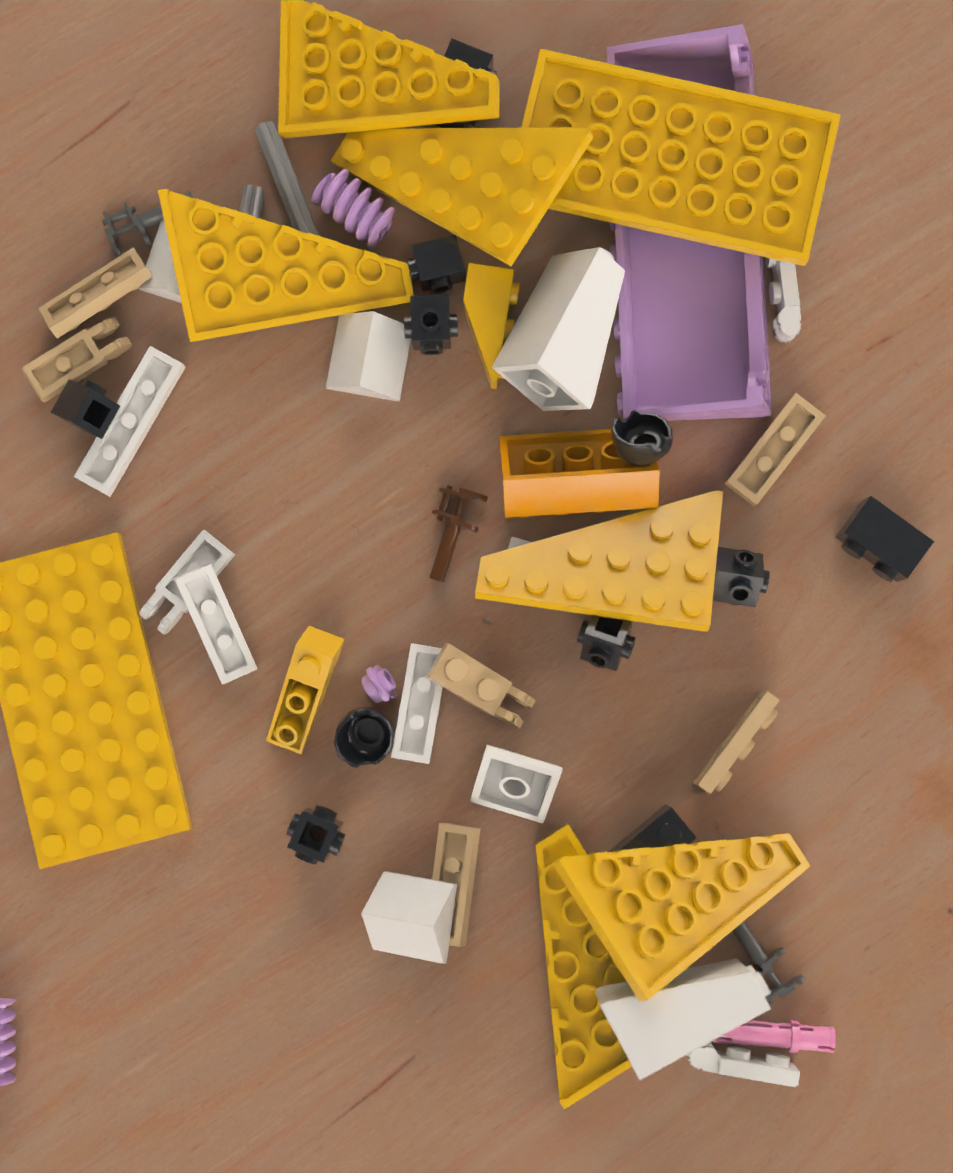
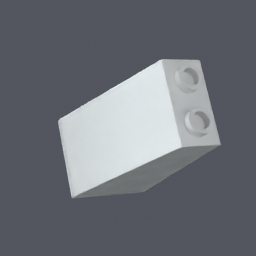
[492,247,625,411]
[594,958,771,1080]

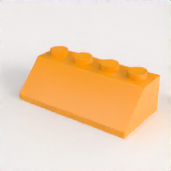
[499,429,660,518]

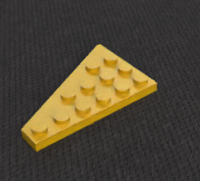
[278,0,500,139]
[330,127,593,266]
[158,189,414,342]
[475,490,723,632]
[535,823,632,1110]
[552,833,810,1001]

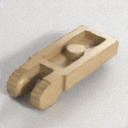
[21,317,132,403]
[426,643,536,729]

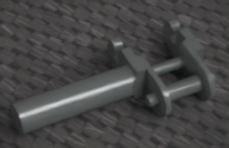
[102,192,193,257]
[732,921,805,1004]

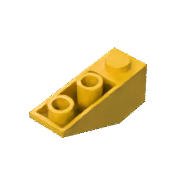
[463,263,520,389]
[266,626,345,755]

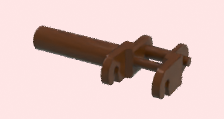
[429,485,488,582]

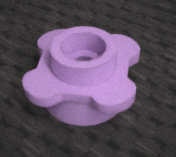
[362,665,397,703]

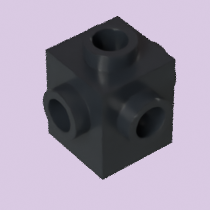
[404,295,458,355]
[713,547,770,607]
[577,615,636,671]
[286,804,346,865]

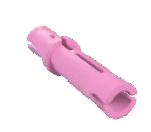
[714,1020,836,1053]

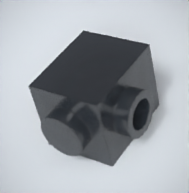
[407,235,466,293]
[50,379,120,439]

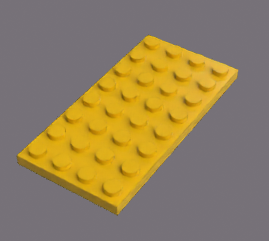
[521,49,841,266]
[0,532,193,869]

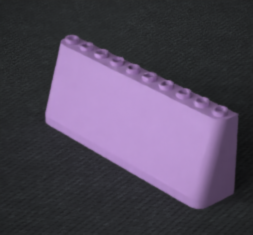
[604,24,772,421]

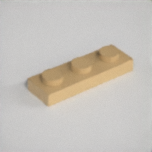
[39,247,153,338]
[724,393,826,507]
[693,691,780,794]
[432,823,481,947]

